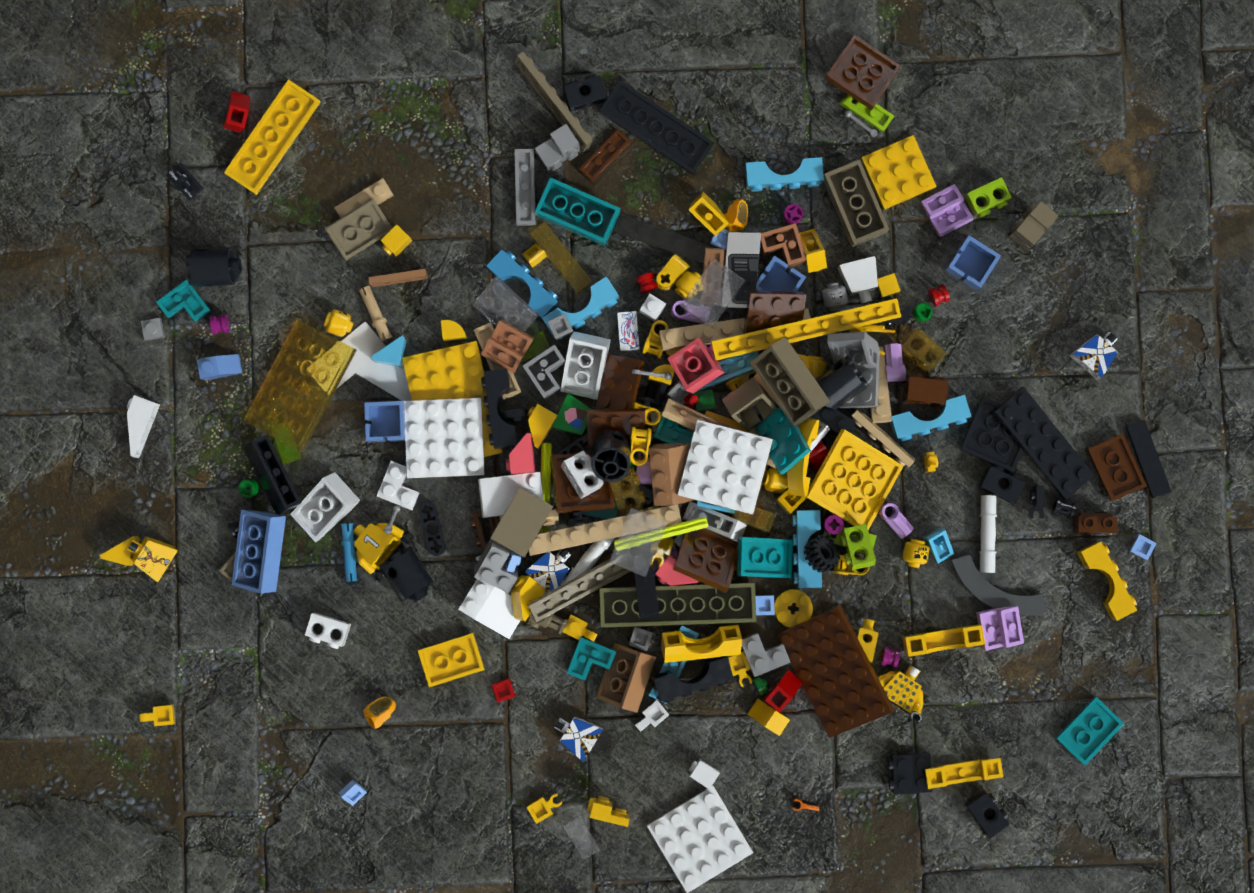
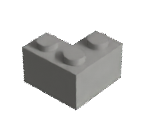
[535,124,580,171]
[523,344,566,400]
[474,539,518,593]
[742,633,791,677]

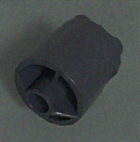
[185,247,242,287]
[814,355,869,411]
[591,429,631,482]
[378,546,434,603]

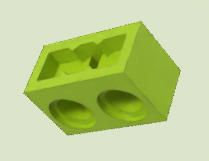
[964,177,1012,217]
[840,524,876,570]

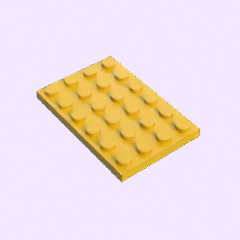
[402,341,503,457]

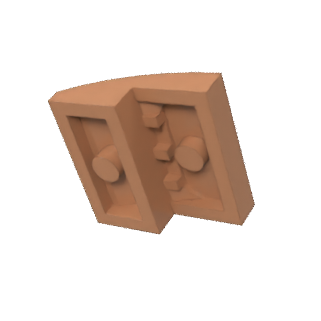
[481,319,534,373]

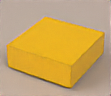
[877,273,901,298]

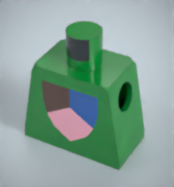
[552,394,592,436]

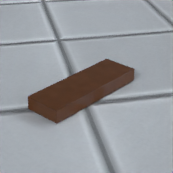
[578,128,631,183]

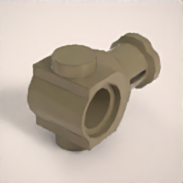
[528,613,568,635]

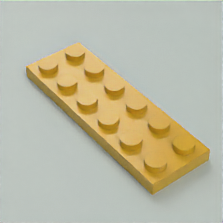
[224,79,321,195]

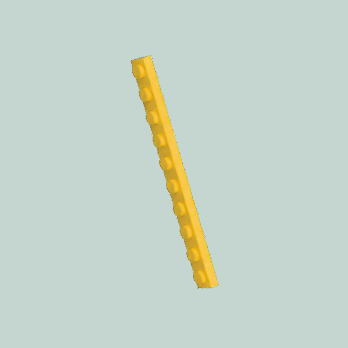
[710,298,901,361]

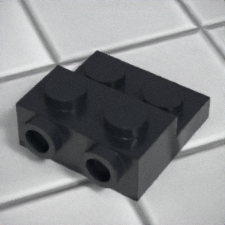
[888,753,932,795]

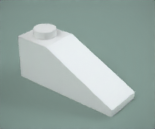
[127,395,160,458]
[683,501,747,542]

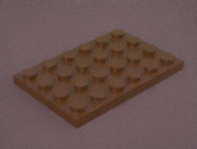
[776,605,895,738]

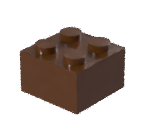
[902,374,949,407]

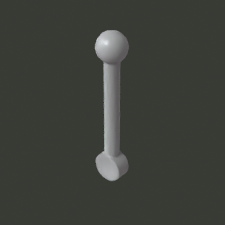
[845,110,878,137]
[632,369,672,380]
[384,505,400,534]

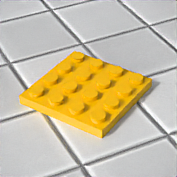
[806,429,903,530]

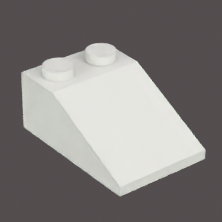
[560,331,611,400]
[290,472,360,543]
[478,472,544,518]
[458,579,520,639]

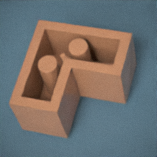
[760,223,807,268]

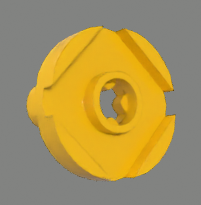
[774,589,813,627]

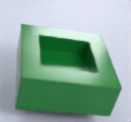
[693,389,716,412]

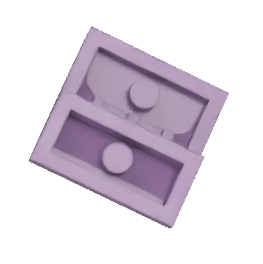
[921,184,973,238]
[976,606,1024,651]

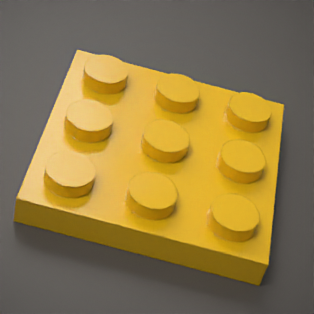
[861,135,937,210]

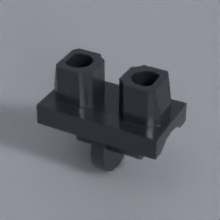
[166,162,204,201]

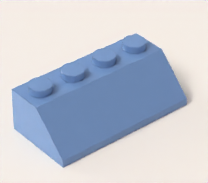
[232,509,286,594]

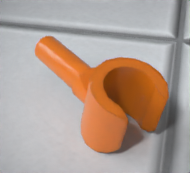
[792,798,819,811]

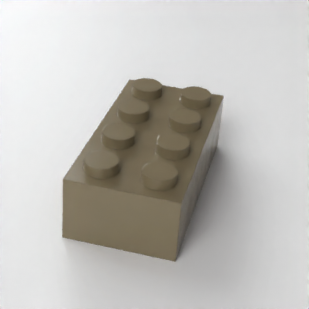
[823,159,889,248]
[750,337,830,427]

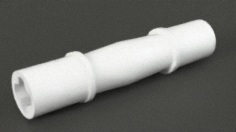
[979,495,997,573]
[560,538,615,585]

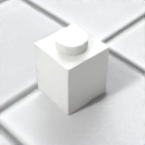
[639,294,666,322]
[689,758,720,789]

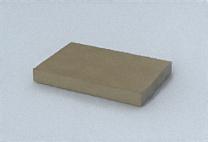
[325,198,392,261]
[490,487,553,557]

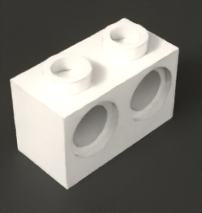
[561,450,603,499]
[305,613,351,649]

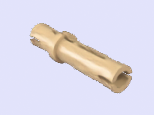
[359,286,393,343]

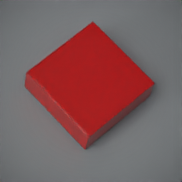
[491,678,516,703]

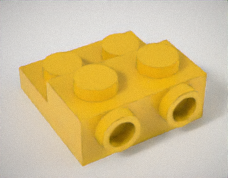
[587,796,630,827]

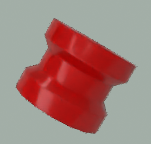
[635,272,658,293]
[928,284,950,307]

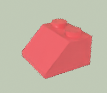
[667,337,725,393]
[506,433,536,475]

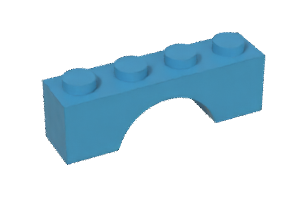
[486,250,558,319]

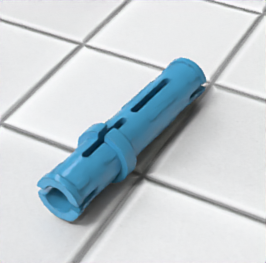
[341,523,357,582]

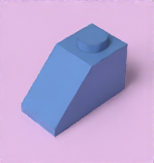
[197,354,242,381]

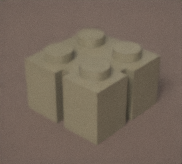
[1009,201,1058,251]
[722,377,778,432]

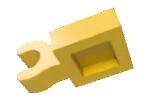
[562,615,598,641]
[139,705,175,726]

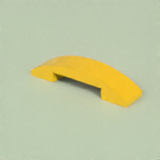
[787,419,820,497]
[925,758,1003,789]

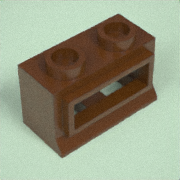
[470,510,499,550]
[1073,513,1117,533]

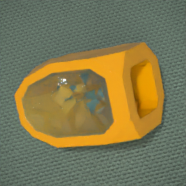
[724,199,748,232]
[363,696,396,729]

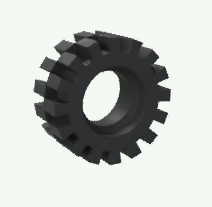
[804,535,840,573]

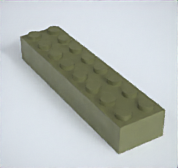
[600,583,756,628]

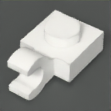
[635,700,669,732]

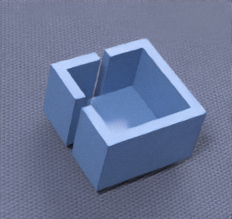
[945,235,1001,291]
[756,256,806,292]
[364,401,405,442]

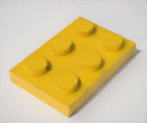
[418,633,485,687]

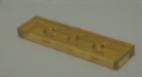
[530,222,592,293]

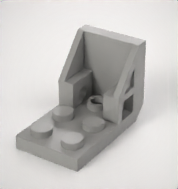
[827,332,880,409]

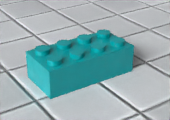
[535,177,620,247]

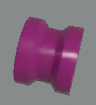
[783,204,803,225]
[210,314,230,335]
[823,515,844,534]
[881,646,900,668]

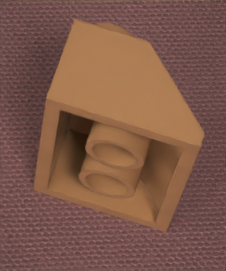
[649,443,694,506]
[596,643,656,712]

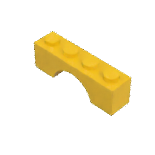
[1076,541,1137,621]
[902,624,985,657]
[661,625,742,663]

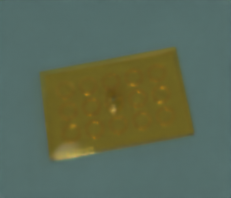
[243,320,357,453]

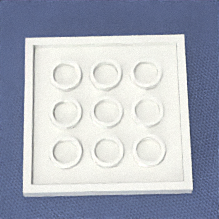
[404,398,485,478]
[677,420,773,514]
[647,785,753,893]

